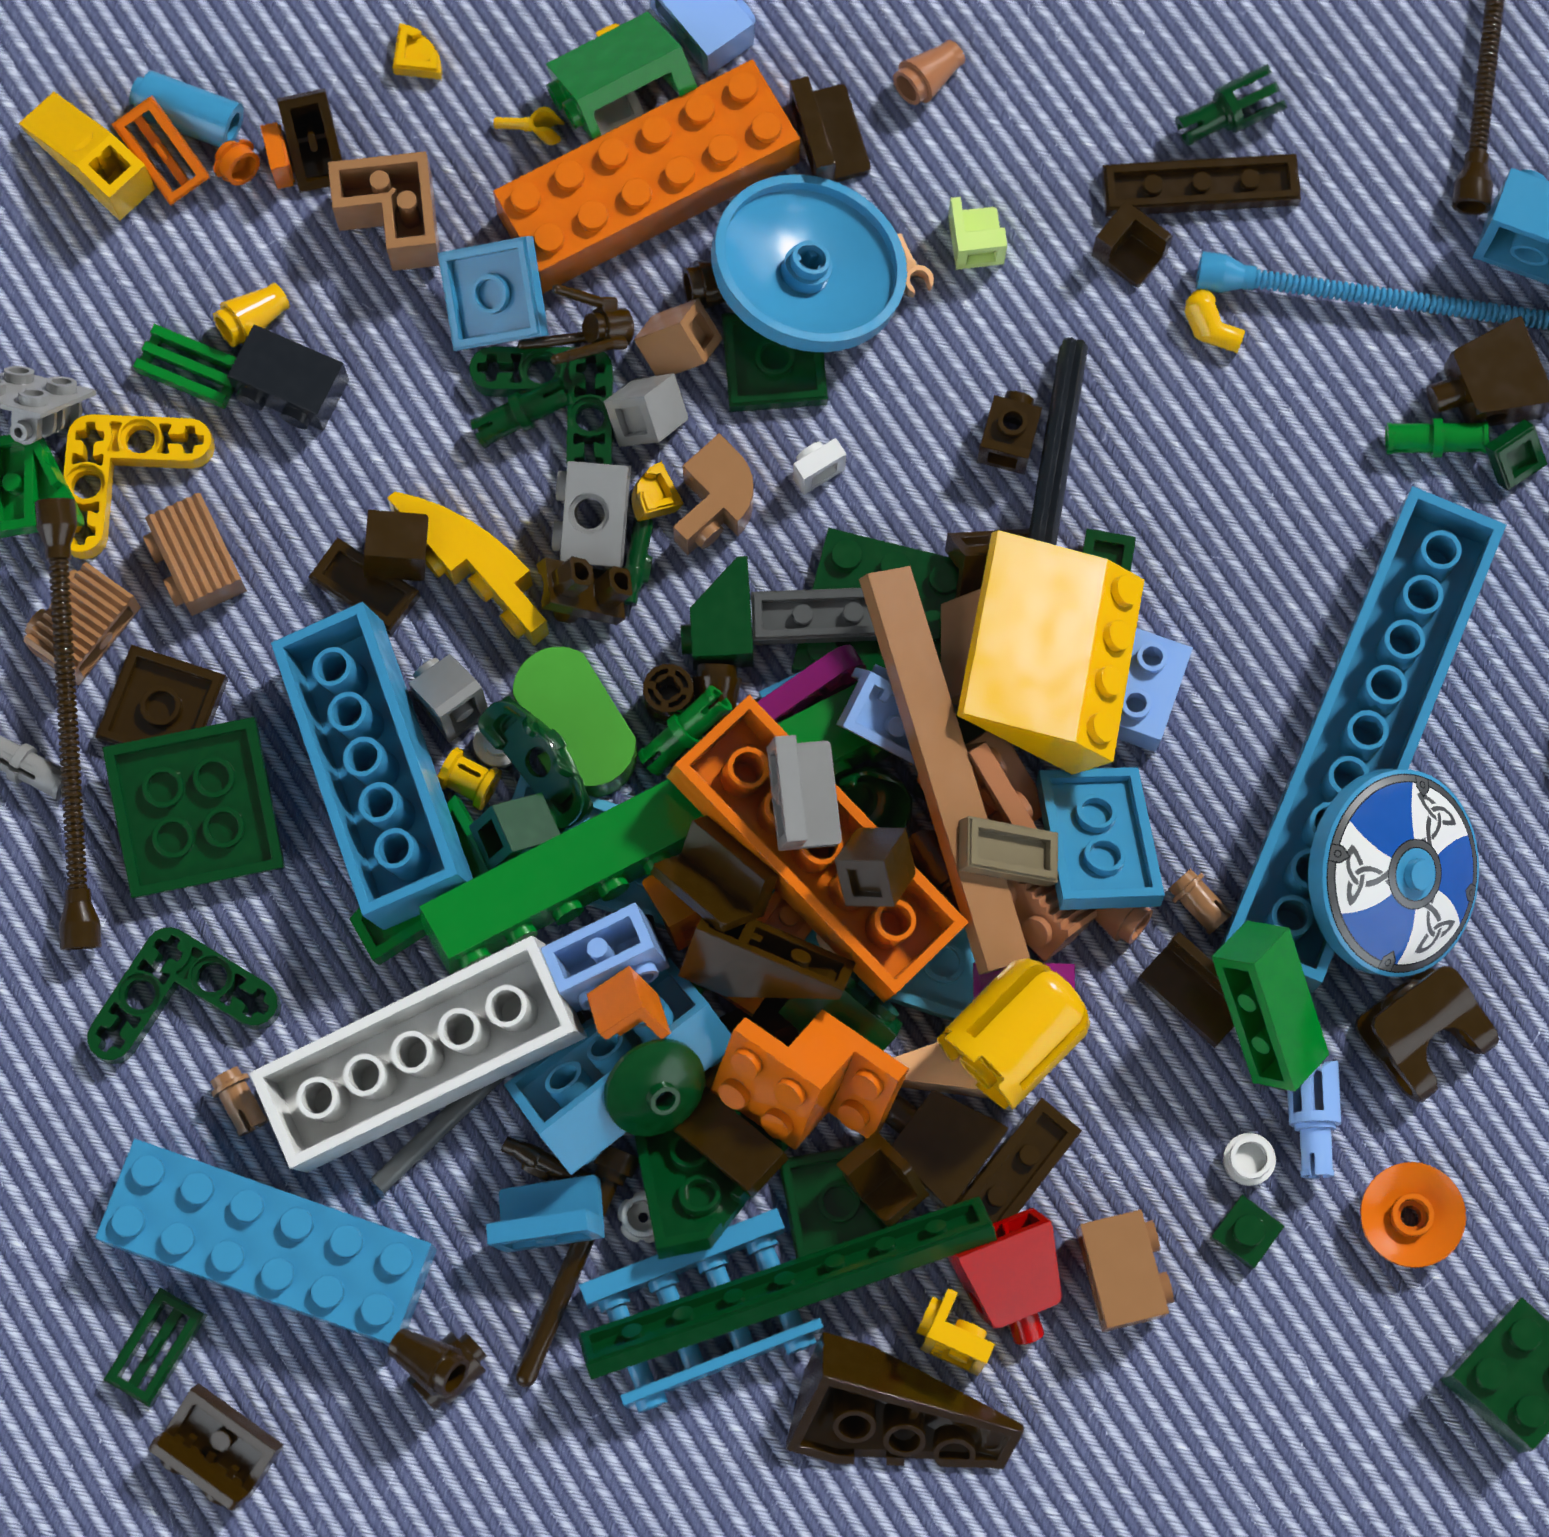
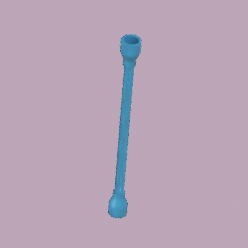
[1196,251,1549,331]

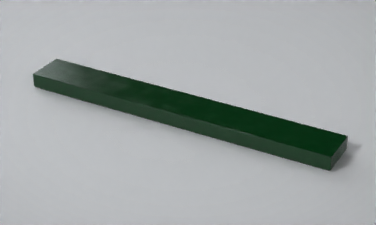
[578,1196,997,1380]

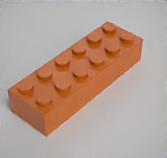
[493,59,800,293]
[667,694,969,1003]

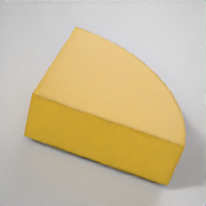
[393,23,442,80]
[632,462,684,522]

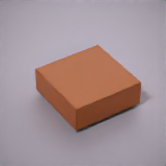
[260,122,295,189]

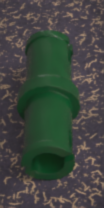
[470,375,573,448]

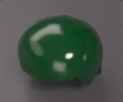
[835,766,912,828]

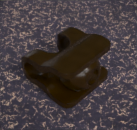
[1354,966,1499,1102]

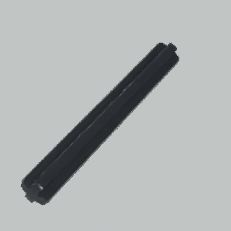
[1028,337,1088,545]

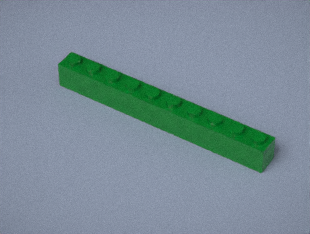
[419,683,891,975]

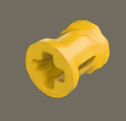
[438,747,502,810]

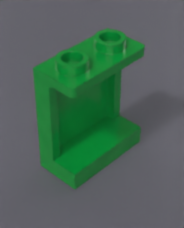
[545,11,698,139]

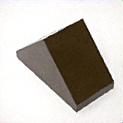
[277,88,343,193]

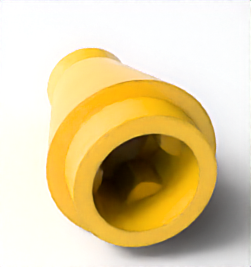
[213,283,290,347]

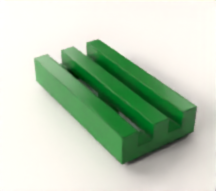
[133,324,237,409]

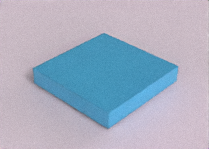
[438,236,549,351]

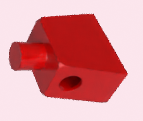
[948,1207,1062,1345]

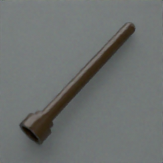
[515,1145,639,1387]

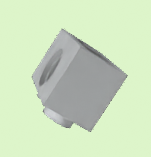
[552,461,631,567]

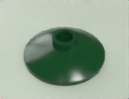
[604,1039,705,1136]

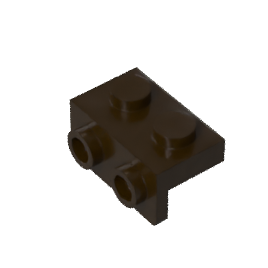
[148,1383,284,1511]

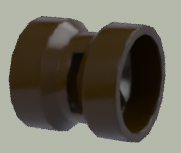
[643,664,694,725]

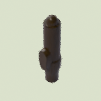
[501,1136,592,1181]

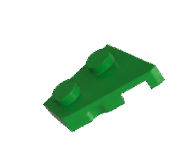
[0,435,84,538]

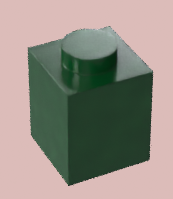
[469,792,560,871]

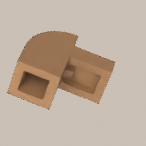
[673,433,753,555]

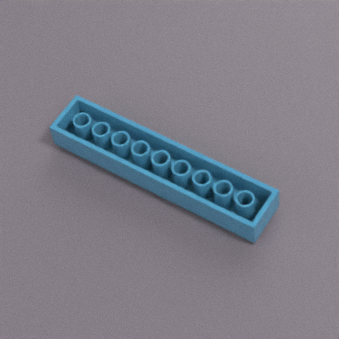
[1219,486,1507,994]

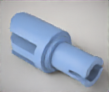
[1287,1061,1341,1179]

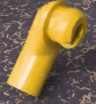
[1185,289,1246,353]

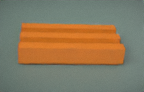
[111,95,211,206]

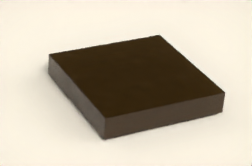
[95,644,228,745]

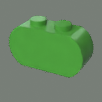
[513,647,637,798]

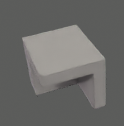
[604,373,688,447]

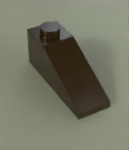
[678,918,856,999]

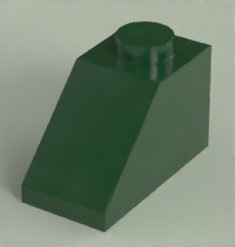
[681,556,753,670]

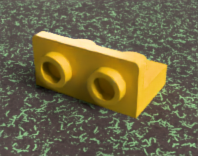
[916,1288,995,1376]

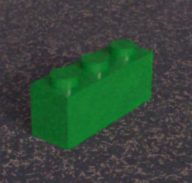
[1212,921,1329,1092]

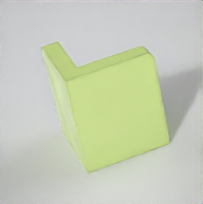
[948,197,1008,270]

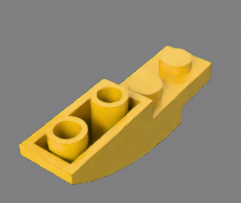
[387,491,549,646]

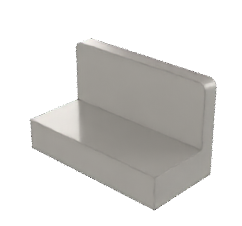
[766,735,842,851]

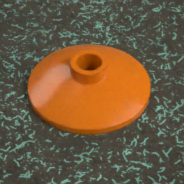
[1360,1162,1466,1268]

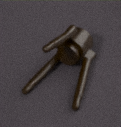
[518,284,634,365]

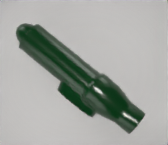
[623,517,654,606]

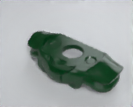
[478,696,593,829]

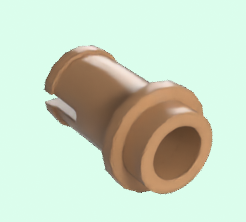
[1168,868,1234,935]
[210,1066,269,1137]

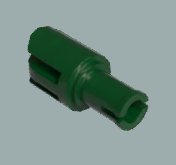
[1175,64,1287,146]

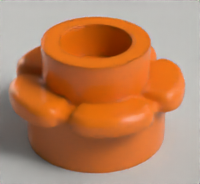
[213,139,260,186]

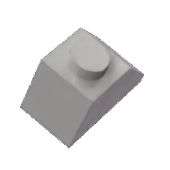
[408,654,488,743]

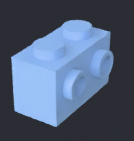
[1117,628,1193,752]
[540,903,670,1012]

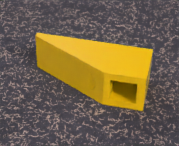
[18,92,155,221]

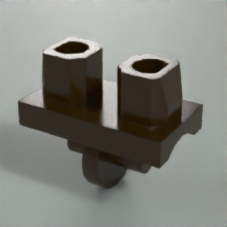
[537,556,633,625]

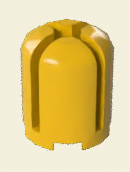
[937,958,1090,1110]

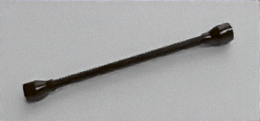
[1452,0,1505,215]
[35,498,102,950]

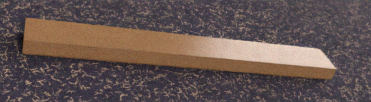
[859,566,1030,975]

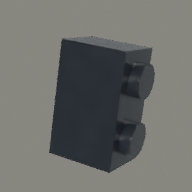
[227,325,349,431]

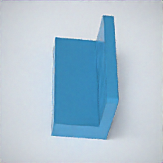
[486,1175,605,1253]

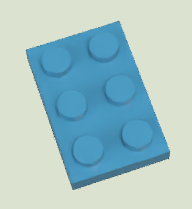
[1036,767,1165,910]

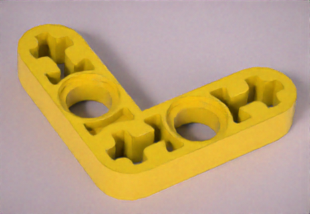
[63,414,215,560]

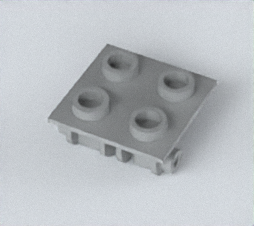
[0,366,96,445]

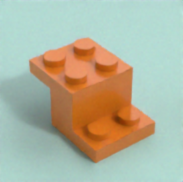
[710,1009,909,1150]

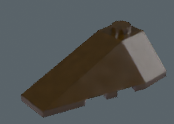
[786,1332,1024,1469]

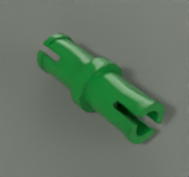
[1385,418,1489,458]
[638,685,732,776]

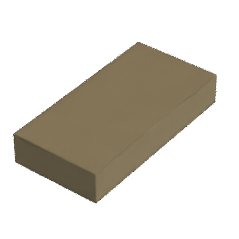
[958,816,1058,887]

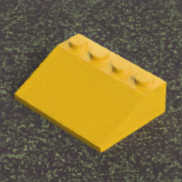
[957,530,1144,775]

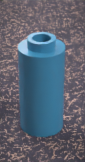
[129,70,244,147]

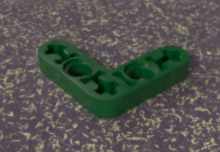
[469,347,614,465]
[87,927,281,1064]

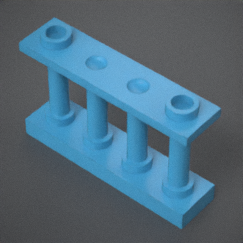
[579,1208,823,1413]

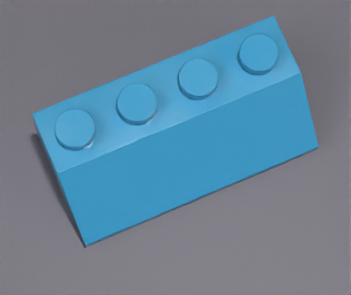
[504,958,731,1175]

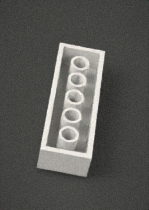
[249,936,587,1173]

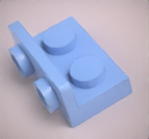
[836,664,916,767]

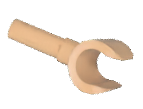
[897,234,934,297]

